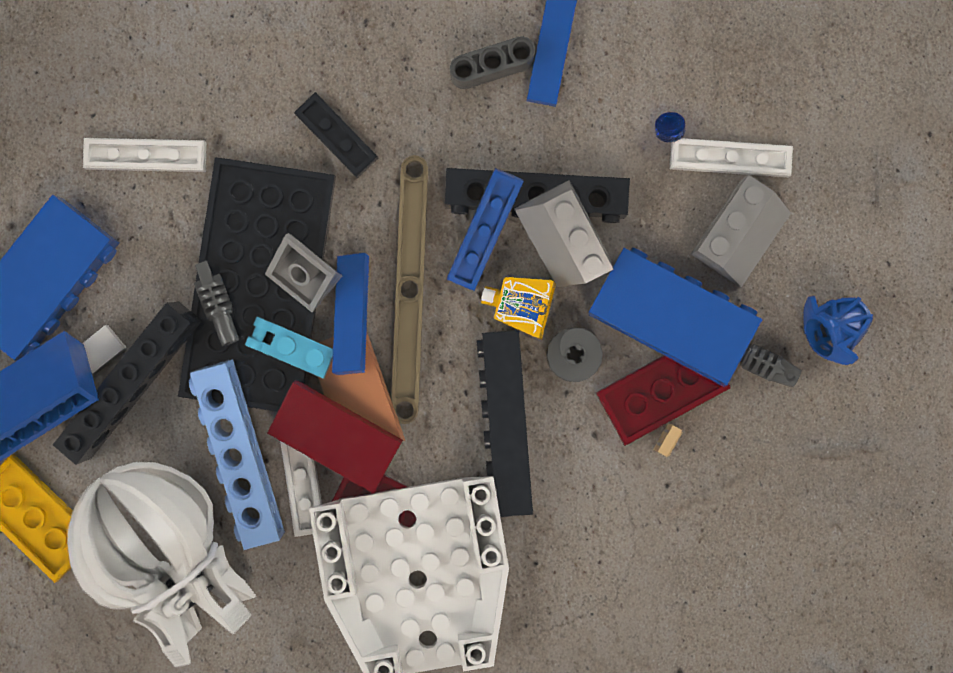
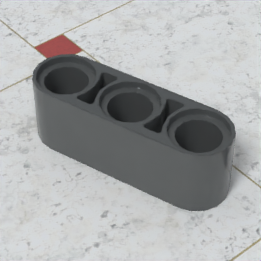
[450,36,535,89]

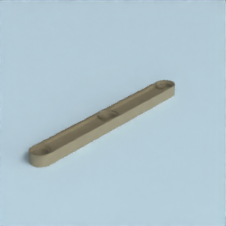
[391,155,429,424]

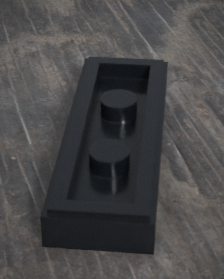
[294,92,379,179]

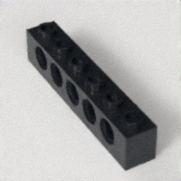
[445,168,630,223]
[53,301,202,465]

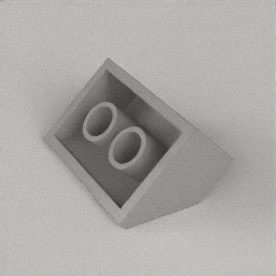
[691,175,791,288]
[515,180,614,287]

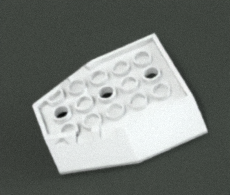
[309,476,509,673]

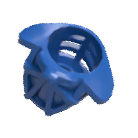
[803,295,873,365]

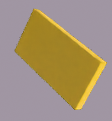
[0,454,73,583]

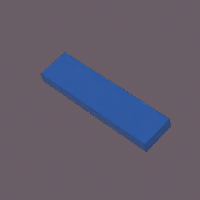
[527,0,577,107]
[447,168,523,291]
[332,253,369,375]

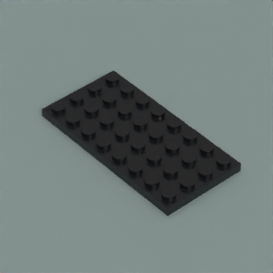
[178,157,336,412]

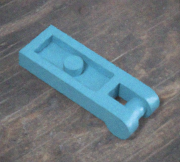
[245,317,333,378]

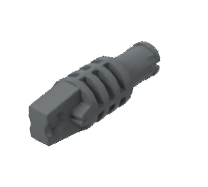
[194,261,239,346]
[740,344,802,387]

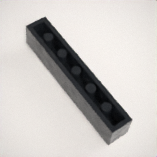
[477,330,533,517]

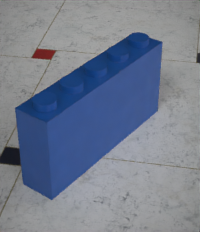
[0,194,119,361]
[589,247,762,387]
[0,331,99,461]

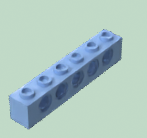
[189,359,285,550]

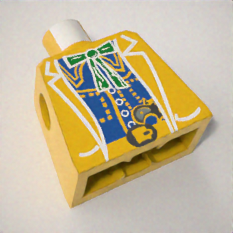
[481,277,556,340]

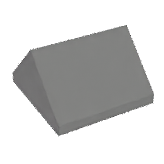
[265,233,342,312]

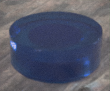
[655,112,685,143]

